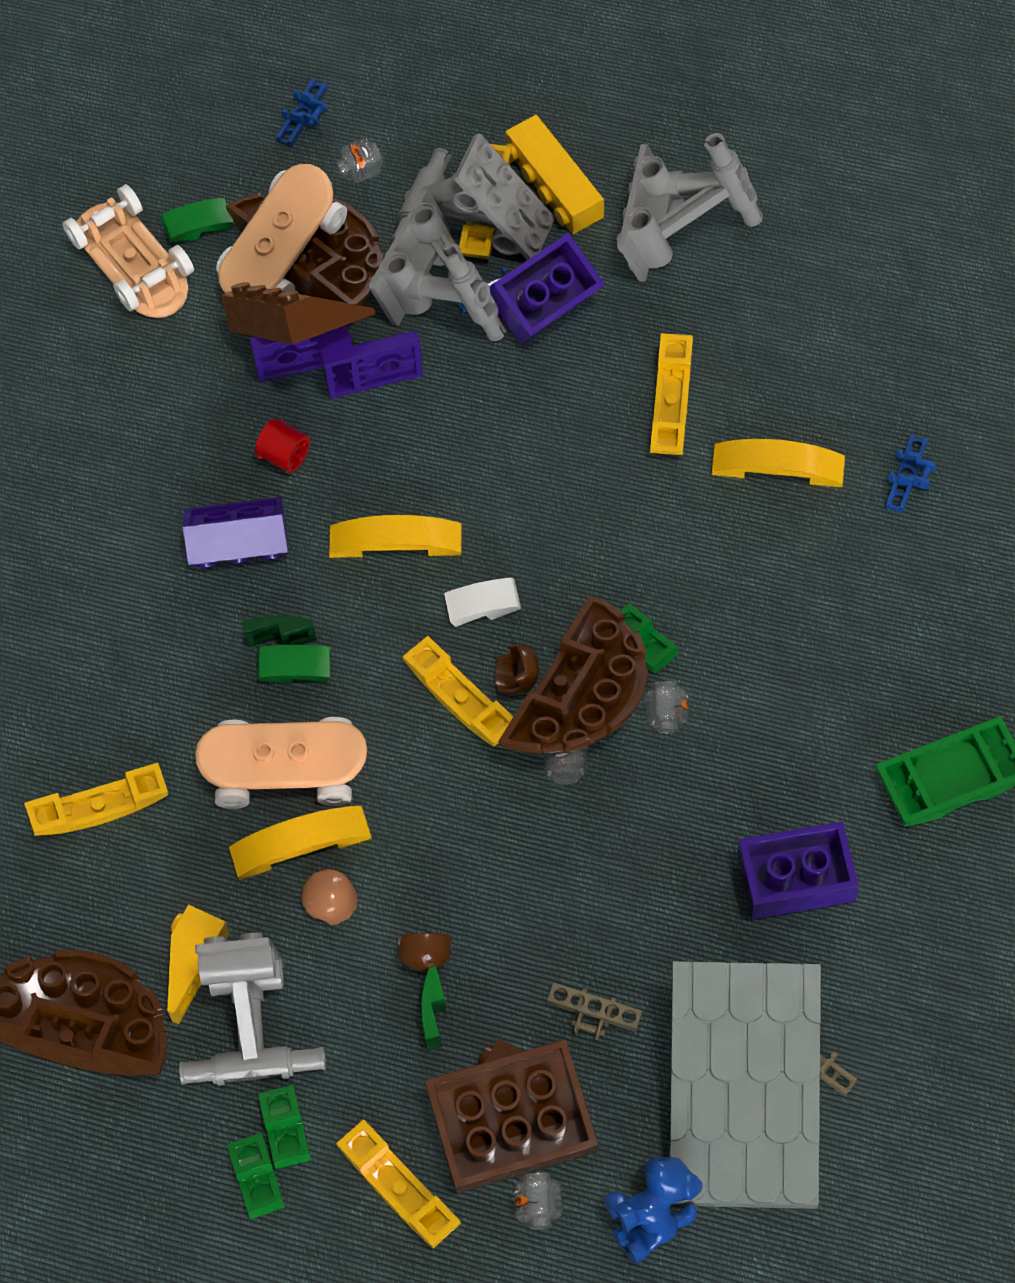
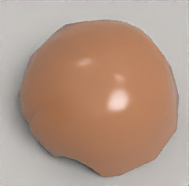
[300,869,358,925]

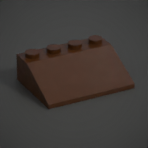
[221,282,375,345]
[425,1039,598,1194]

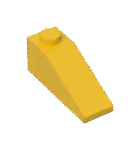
[167,904,230,1025]

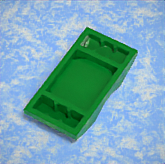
[875,716,1015,827]

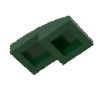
[242,616,317,647]

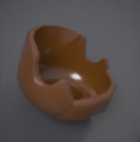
[494,644,540,695]
[397,933,452,972]

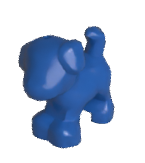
[604,1156,703,1264]

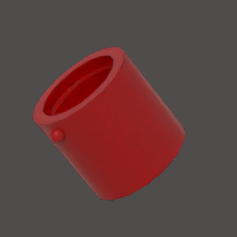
[254,418,311,473]

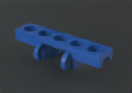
[276,78,328,148]
[886,434,936,513]

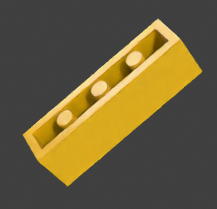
[504,114,604,234]

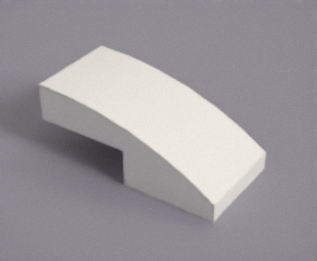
[444,578,521,627]

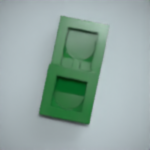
[161,198,233,242]
[620,603,679,675]
[257,645,330,684]
[422,966,447,1051]
[258,1085,311,1170]
[227,1132,285,1220]

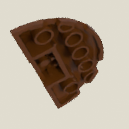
[226,192,383,305]
[499,594,648,753]
[0,950,167,1075]

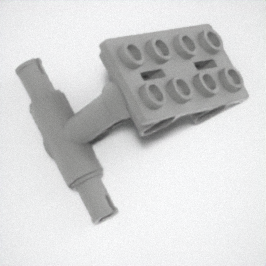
[390,133,555,260]
[617,133,763,282]
[369,190,506,341]
[179,933,326,1086]

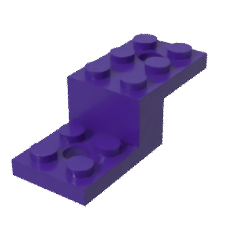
[250,325,423,399]

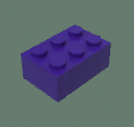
[489,232,605,345]
[737,821,859,920]

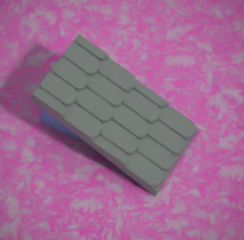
[670,961,821,1209]

